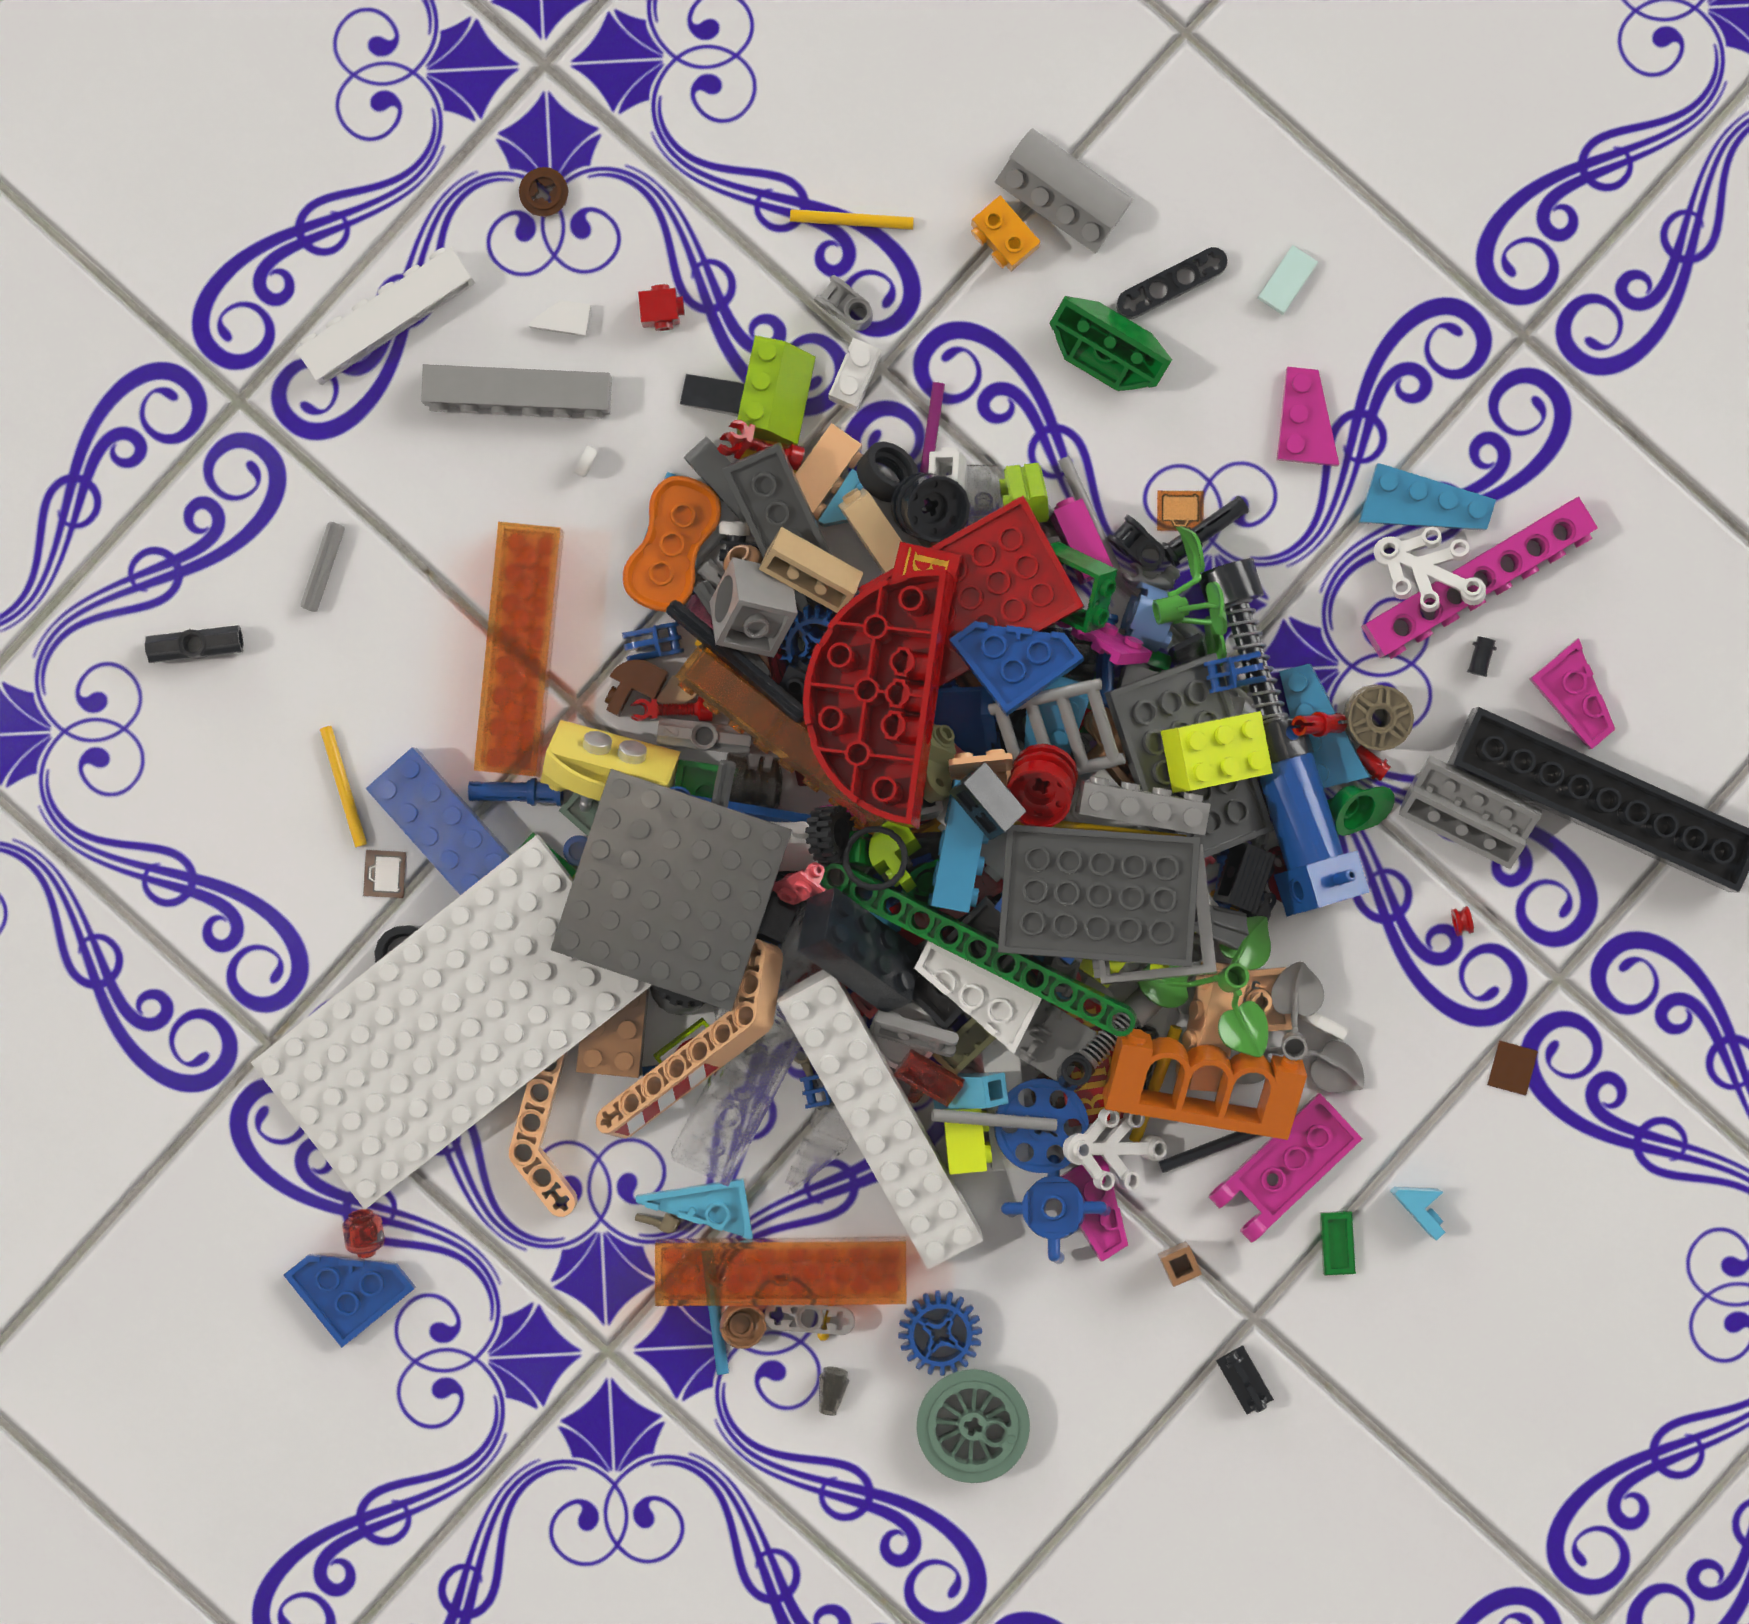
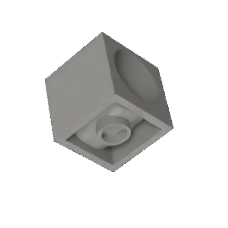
[710,557,798,658]

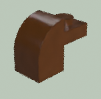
[605,660,670,717]

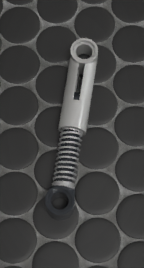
[1056,937,1202,1091]

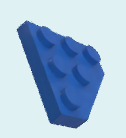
[949,621,1084,716]
[283,1254,416,1348]

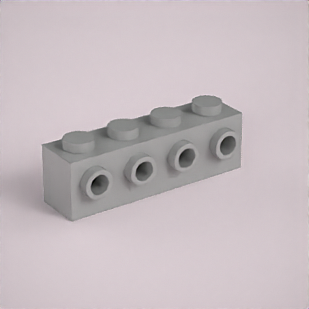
[1075,776,1211,836]

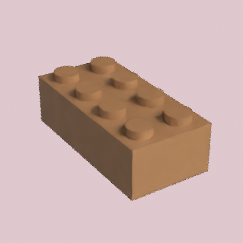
[576,987,650,1078]

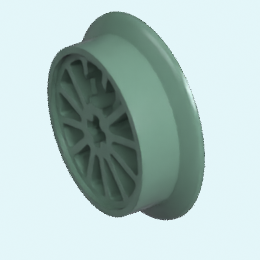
[917,1369,1030,1483]

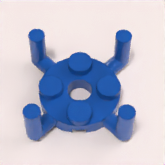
[1001,1155,1111,1264]

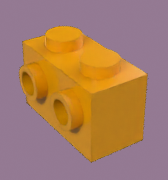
[971,195,1041,272]

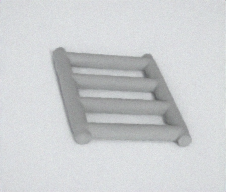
[988,678,1126,775]

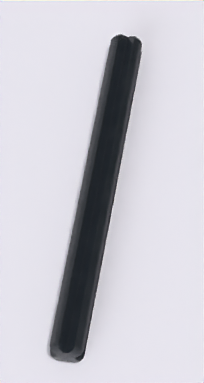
[666,600,804,723]

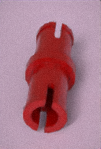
[1291,712,1347,737]

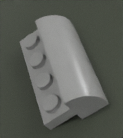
[995,128,1134,253]
[1399,756,1542,869]

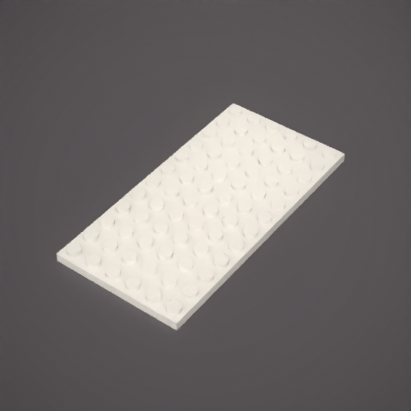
[251,834,652,1209]

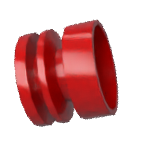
[1006,743,1078,827]

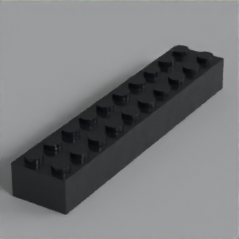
[1447,707,1749,893]

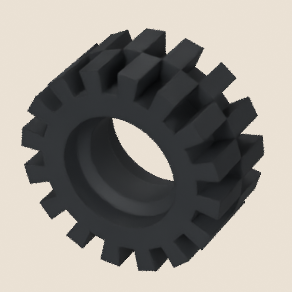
[805,805,855,864]

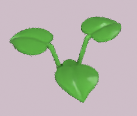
[1152,526,1227,667]
[1137,916,1271,1057]

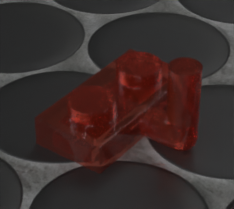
[893,1049,965,1107]

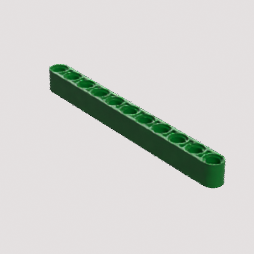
[821,863,1137,1037]

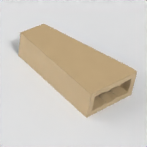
[838,488,902,574]

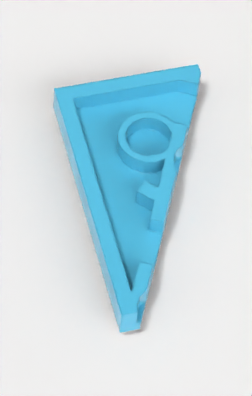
[636,1178,753,1239]

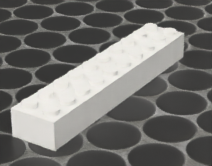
[777,970,983,1269]

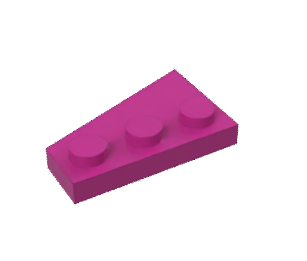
[1277,367,1339,467]
[1529,638,1615,750]
[1060,1155,1128,1262]

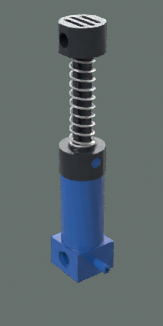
[1199,558,1370,917]

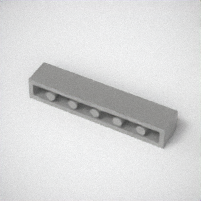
[421,364,612,419]

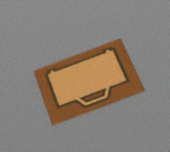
[1157,490,1204,531]

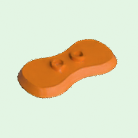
[623,476,721,612]

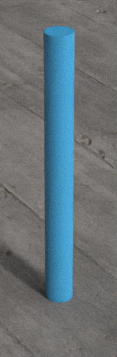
[701,1249,729,1375]

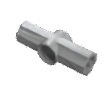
[657,717,753,755]

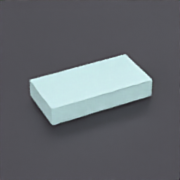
[1258,245,1318,315]

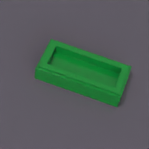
[1320,1211,1356,1276]

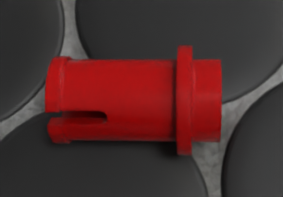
[1356,745,1391,781]

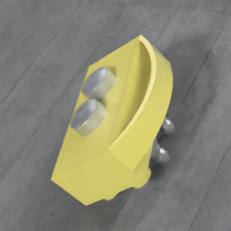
[540,720,681,812]

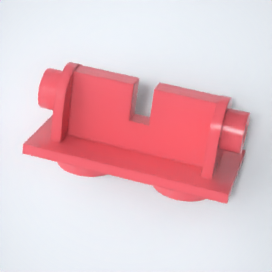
[773,862,826,905]

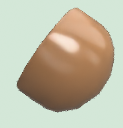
[719,1302,767,1349]

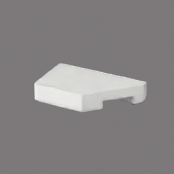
[529,300,591,337]
[1291,1012,1348,1041]

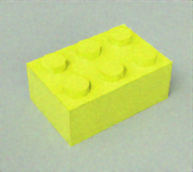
[1161,711,1273,793]

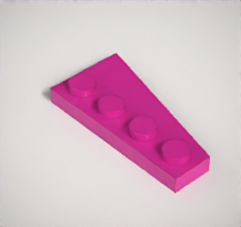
[1055,621,1152,665]

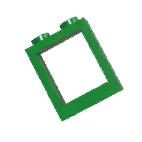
[1051,541,1118,633]

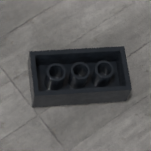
[797,887,921,1012]
[912,895,1015,1030]

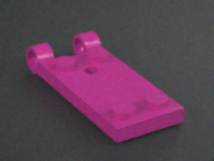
[1208,1093,1363,1243]

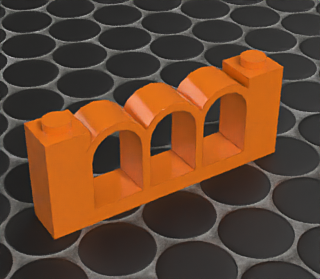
[1102,1029,1307,1140]

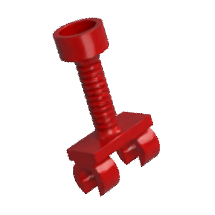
[717,420,805,471]
[630,696,713,722]

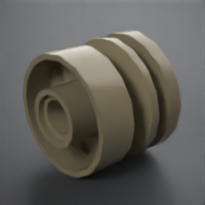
[1343,684,1414,751]

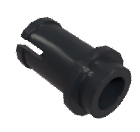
[1467,636,1497,677]

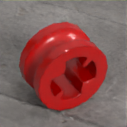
[1451,906,1474,936]

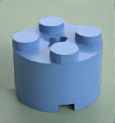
[1120,582,1172,652]

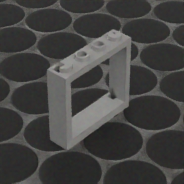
[1092,844,1217,985]

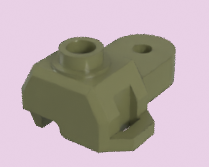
[923,724,956,804]

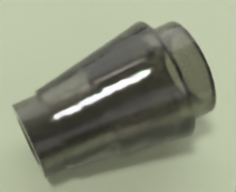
[819,1366,850,1416]

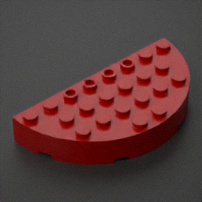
[803,569,954,829]

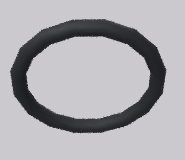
[842,826,908,891]

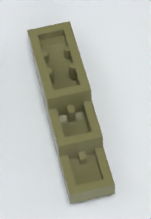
[932,970,1037,1078]

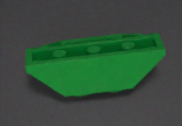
[1049,296,1172,391]

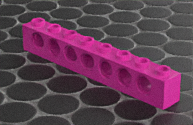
[1361,496,1598,659]

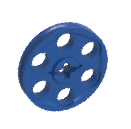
[994,1079,1089,1173]

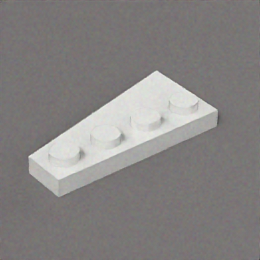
[914,941,1042,1054]

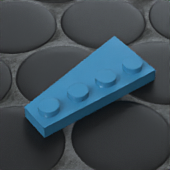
[1358,463,1496,530]
[1279,664,1370,788]

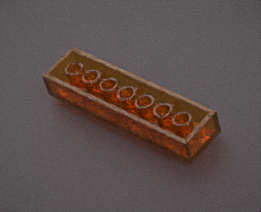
[474,522,564,778]
[675,644,884,829]
[655,1237,907,1306]

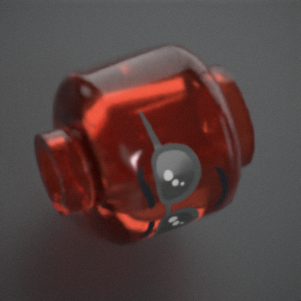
[342,1209,385,1258]

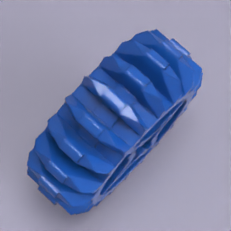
[779,603,835,670]
[898,1290,982,1376]

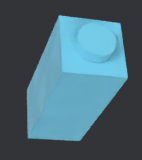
[930,1072,1009,1109]

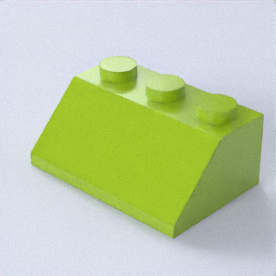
[737,335,816,445]

